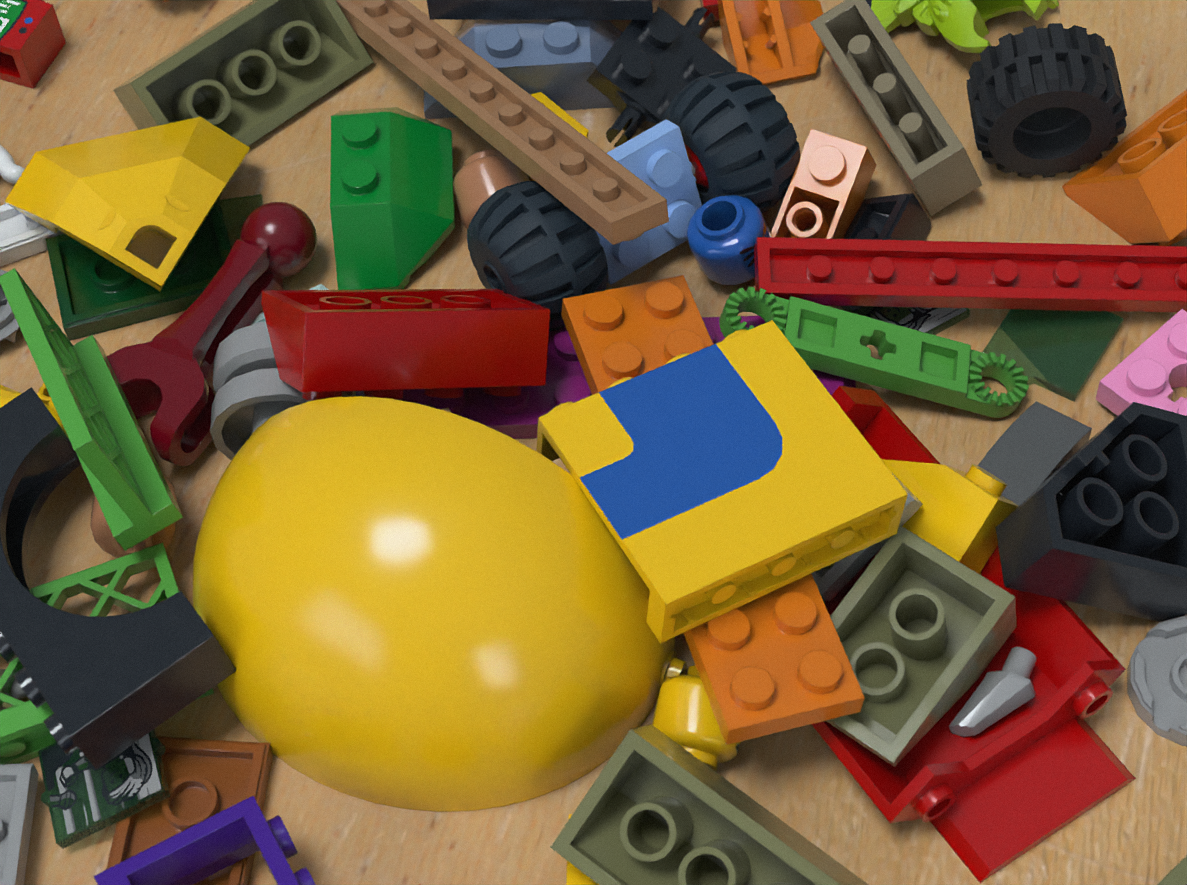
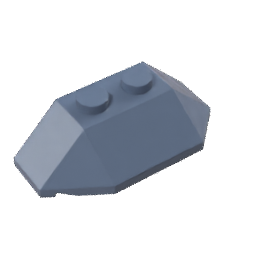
[424,20,622,119]

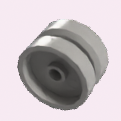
[210,322,353,460]

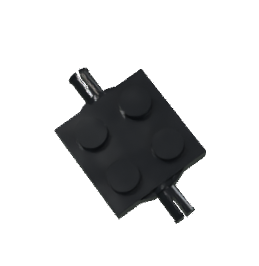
[587,6,737,147]

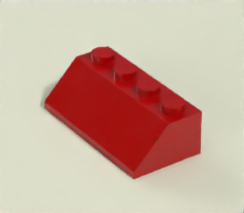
[261,289,550,401]

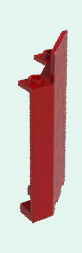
[811,386,1136,883]

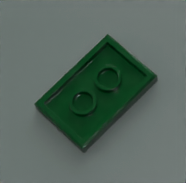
[46,198,232,341]

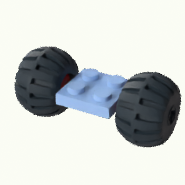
[467,72,800,331]

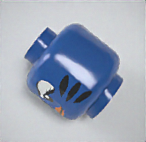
[687,195,771,285]

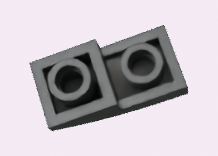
[978,401,1092,506]

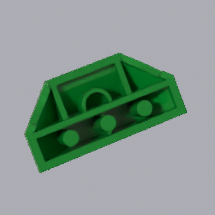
[330,107,455,290]

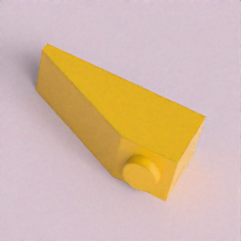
[881,459,1018,574]

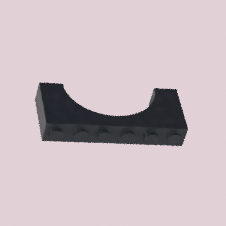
[0,387,236,770]

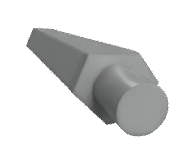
[949,647,1037,737]

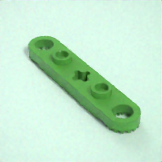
[719,286,1029,418]

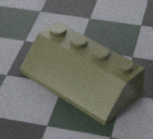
[113,0,373,146]
[550,724,869,885]

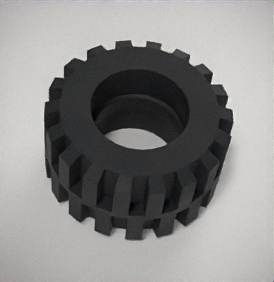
[967,23,1127,178]

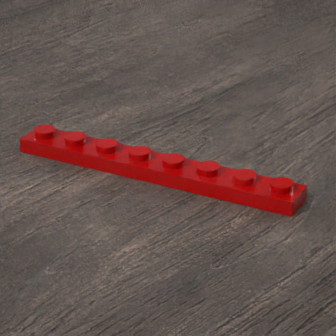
[754,237,1187,313]

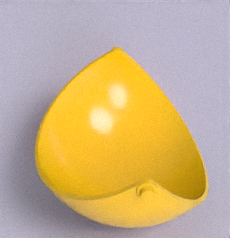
[193,396,687,812]

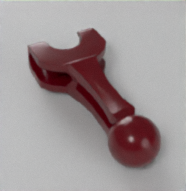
[107,202,317,466]

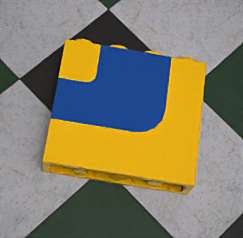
[536,320,908,643]

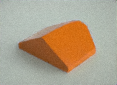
[718,0,824,85]

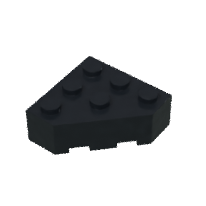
[996,402,1187,622]

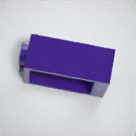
[94,796,316,885]

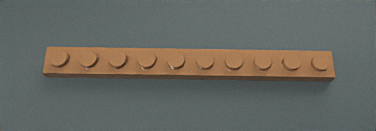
[335,0,669,245]

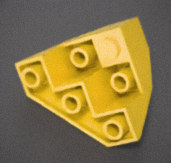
[4,117,251,291]

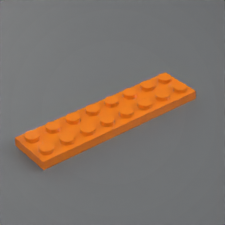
[562,275,865,745]

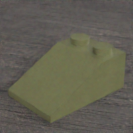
[826,525,1017,767]

